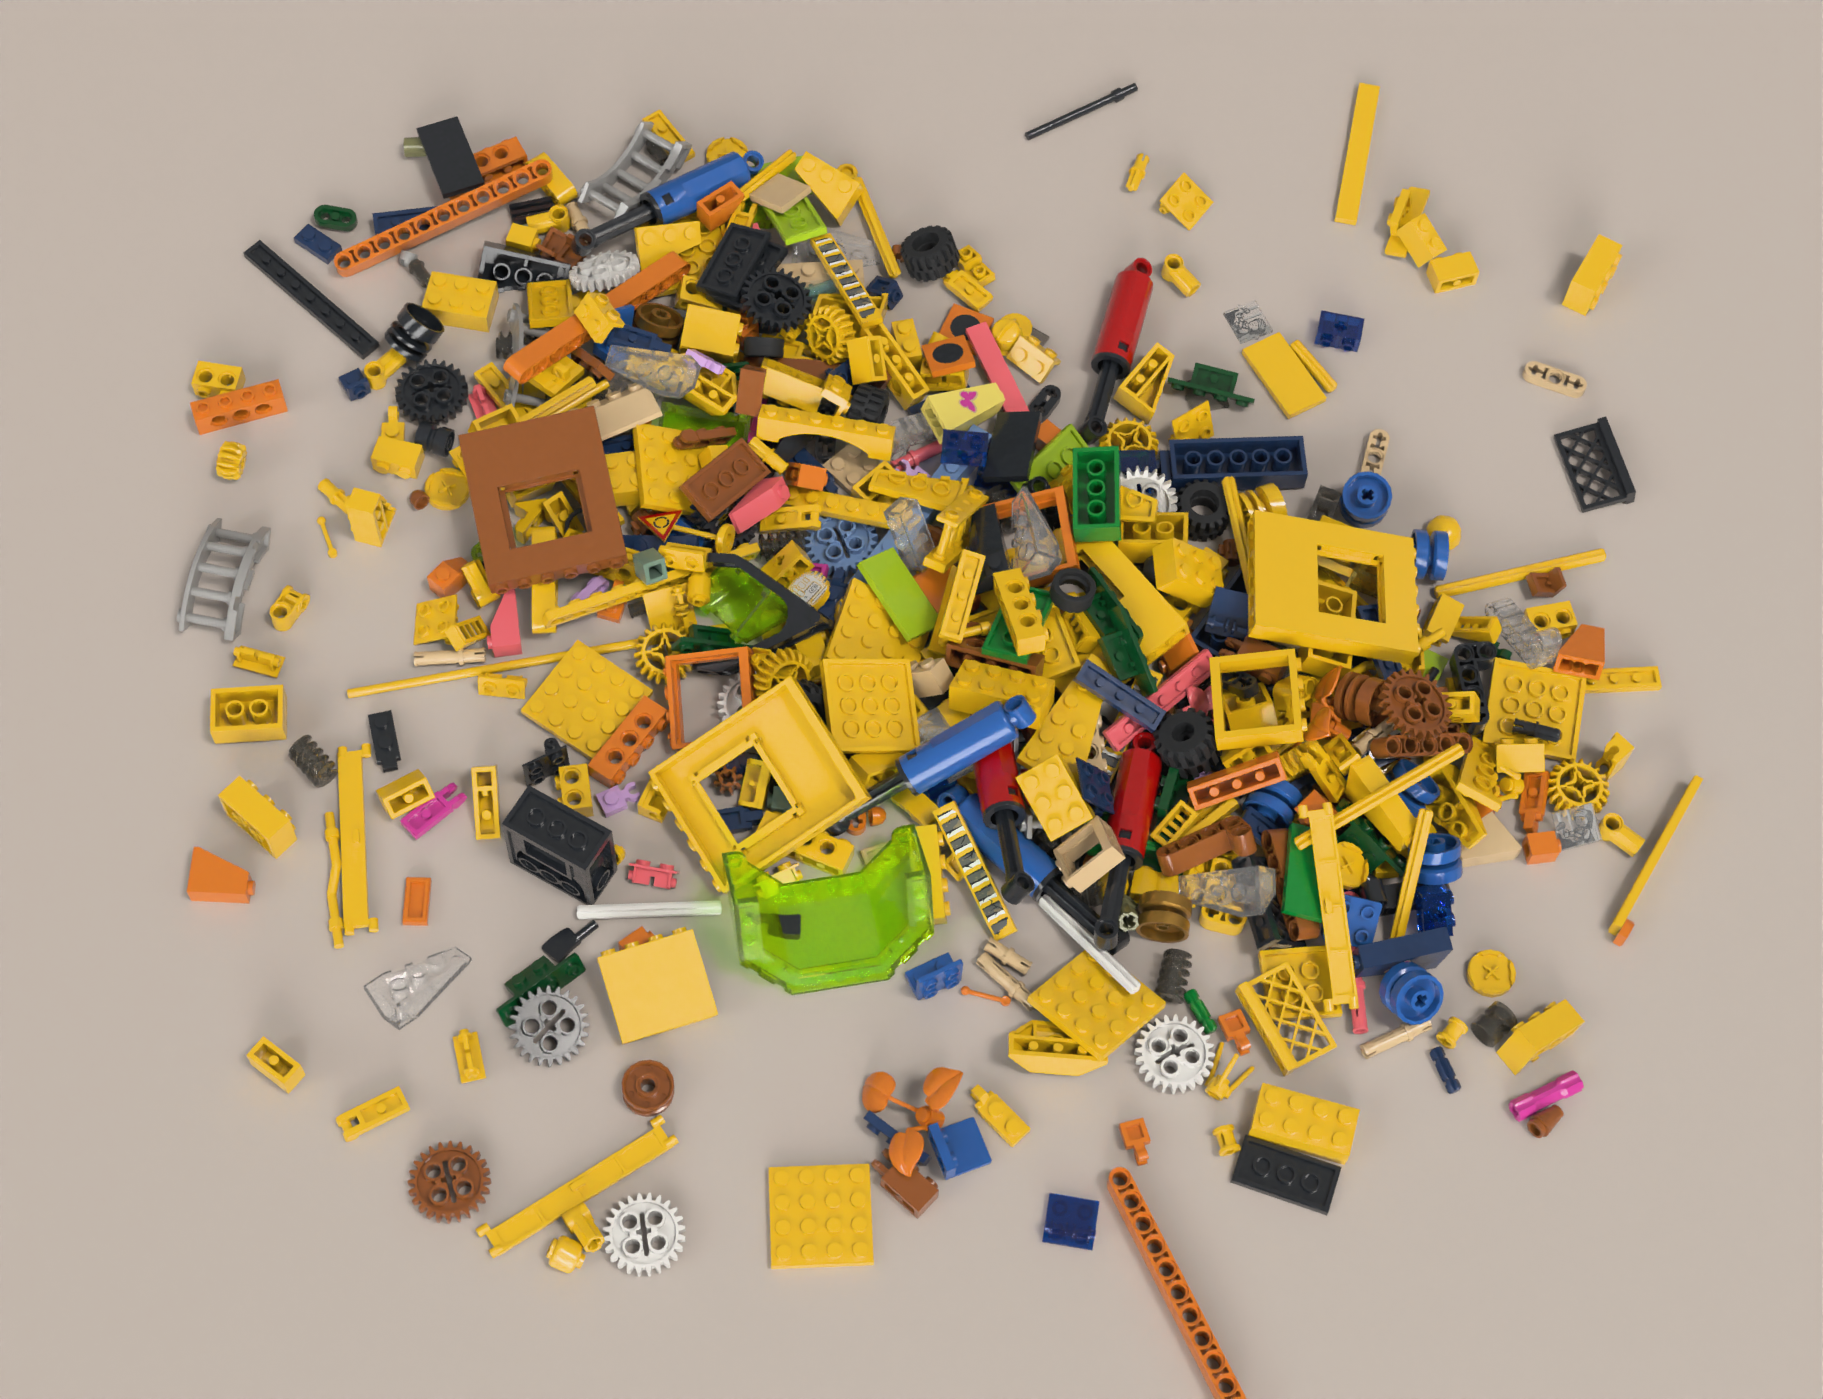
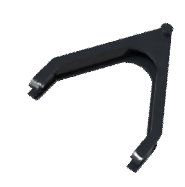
[692,553,834,676]

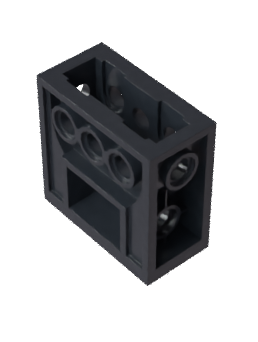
[502,785,618,905]

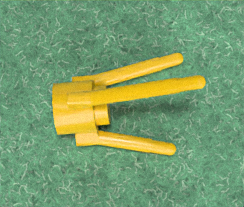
[1496,765,1524,802]
[1204,1042,1254,1101]

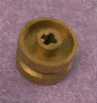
[632,303,684,350]
[1135,890,1193,943]

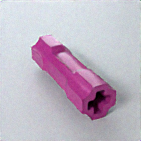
[1508,1070,1584,1122]

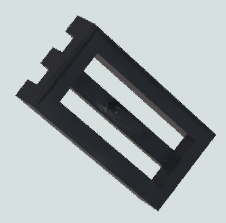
[509,196,554,225]

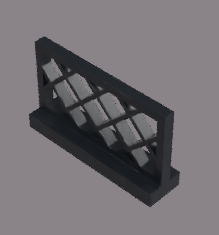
[1554,416,1636,513]
[1231,853,1307,950]

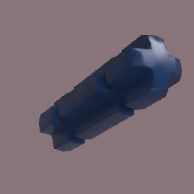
[1430,1046,1461,1094]

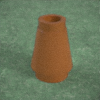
[1527,1105,1564,1138]

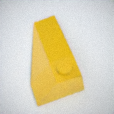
[1425,764,1487,849]

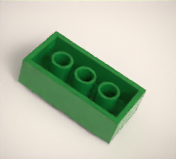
[1073,446,1121,542]

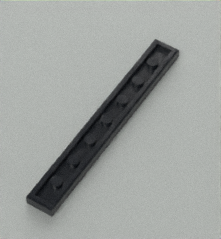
[243,240,380,360]

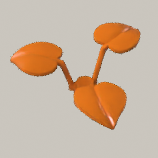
[1282,665,1351,755]
[862,1067,963,1177]

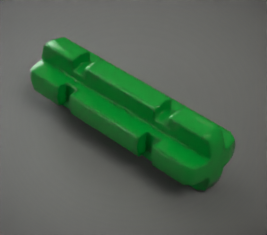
[1184,989,1217,1035]

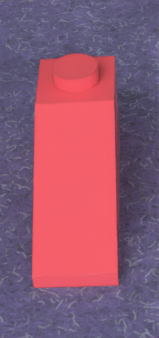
[728,476,791,534]
[487,589,522,658]

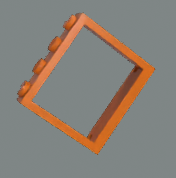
[983,486,1081,587]
[663,646,757,752]

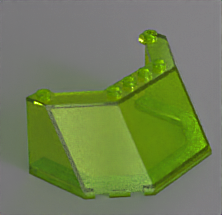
[722,824,934,995]

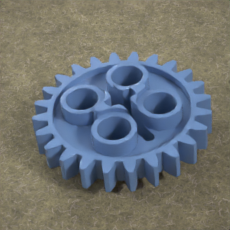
[804,516,878,577]

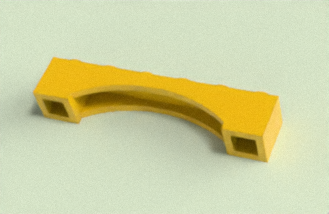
[756,404,896,461]

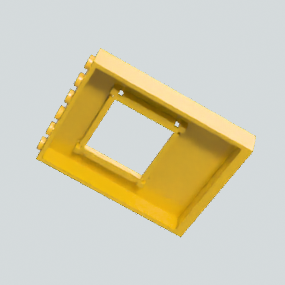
[1247,510,1421,665]
[979,516,1190,702]
[648,676,872,894]

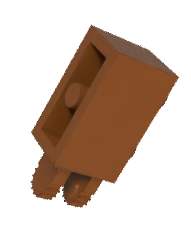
[1218,635,1287,685]
[871,1148,939,1219]

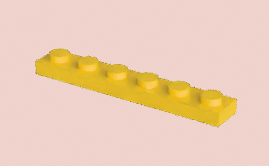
[781,485,911,532]

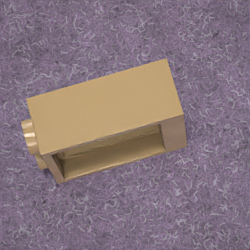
[1053,815,1125,893]

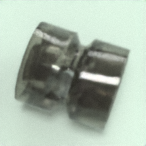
[1470,1001,1518,1047]

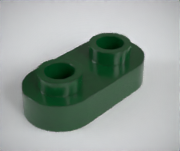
[314,205,358,231]

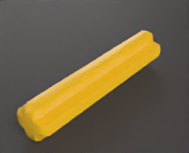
[1290,340,1337,393]

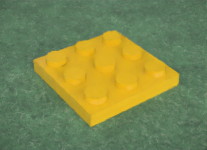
[1258,945,1343,1022]

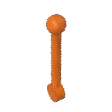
[961,986,1011,1006]

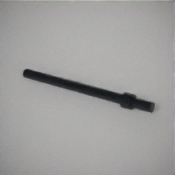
[1025,83,1138,140]

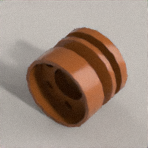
[1334,671,1388,728]

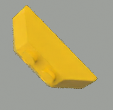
[654,353,738,416]
[1008,1020,1108,1076]

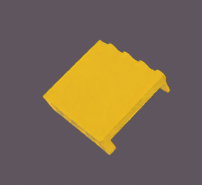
[597,927,718,1045]

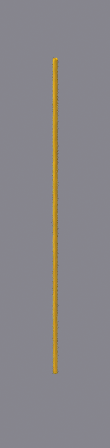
[347,617,760,698]

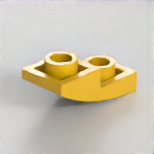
[957,244,996,287]
[891,788,939,826]

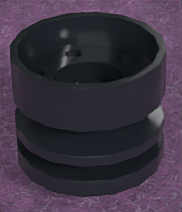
[384,302,445,362]

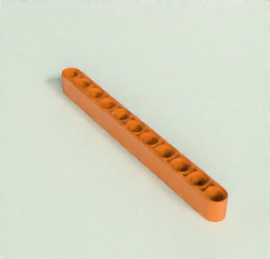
[334,159,553,277]
[503,251,691,384]
[1107,1167,1247,1399]

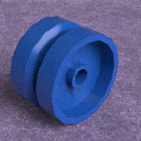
[1339,471,1392,528]
[1411,529,1449,581]
[1385,758,1440,818]
[1242,780,1304,829]
[1407,833,1463,885]
[1379,962,1444,1025]

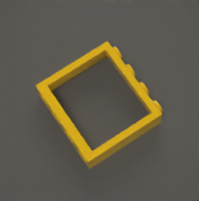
[1209,648,1308,751]

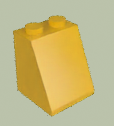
[678,304,744,363]
[1223,682,1278,731]

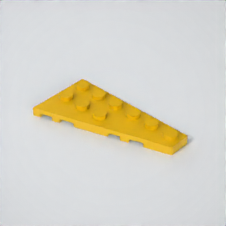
[1016,653,1110,787]

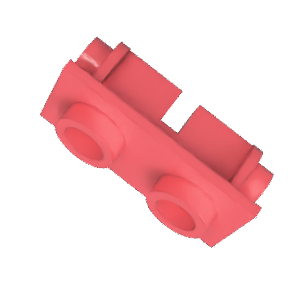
[468,384,497,419]
[628,859,680,890]

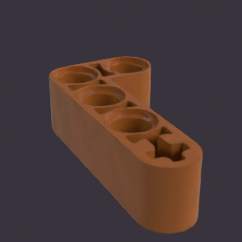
[1156,816,1257,877]

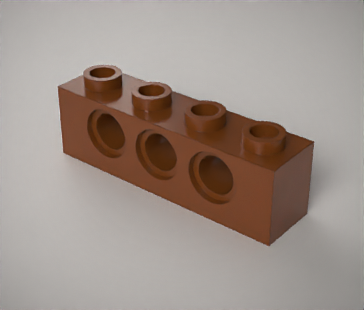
[945,636,1045,676]

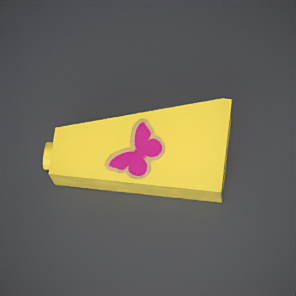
[921,382,1005,445]

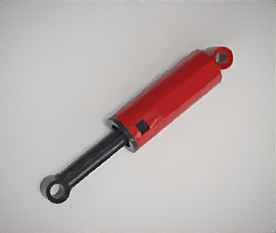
[1077,258,1153,445]
[970,714,1035,905]
[1094,732,1163,950]

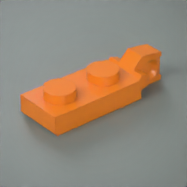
[1519,771,1550,834]

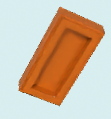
[402,877,432,926]

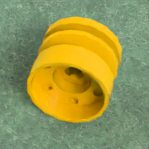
[1238,483,1288,530]

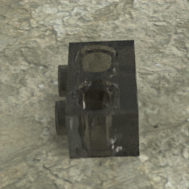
[1307,485,1342,521]

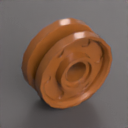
[622,1060,674,1117]

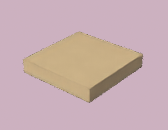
[749,173,811,214]

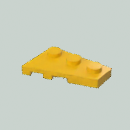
[634,221,701,272]
[1121,485,1159,524]

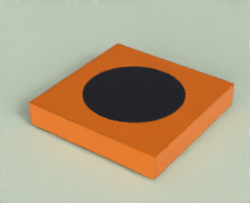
[939,303,994,356]
[921,335,976,378]

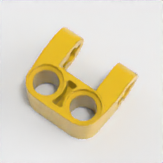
[1272,675,1318,726]

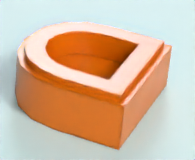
[1613,919,1635,946]

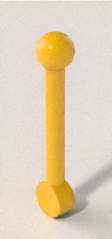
[317,516,337,558]

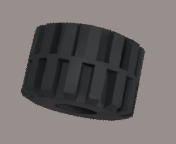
[1153,708,1222,779]

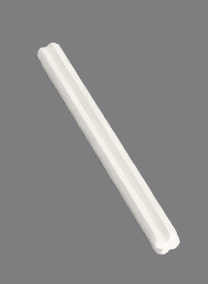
[1038,894,1141,994]
[577,900,722,920]

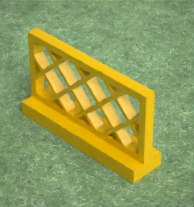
[1235,961,1337,1077]

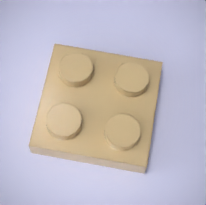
[822,443,881,495]

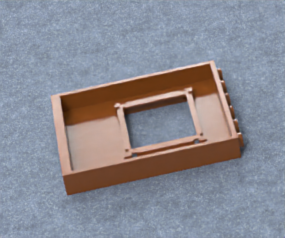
[458,406,629,594]

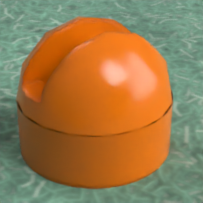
[868,806,886,826]

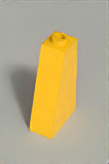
[1344,755,1417,852]

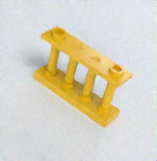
[923,488,989,574]
[928,549,986,656]

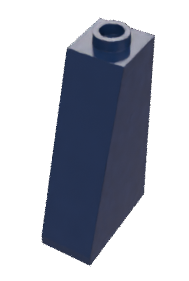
[1352,927,1453,978]

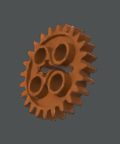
[1378,668,1453,742]
[407,1141,492,1224]

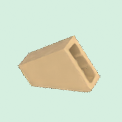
[1460,812,1522,868]

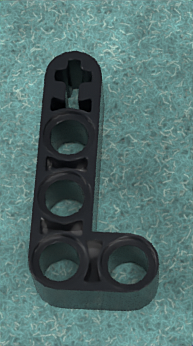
[1449,641,1497,735]
[1357,878,1453,917]

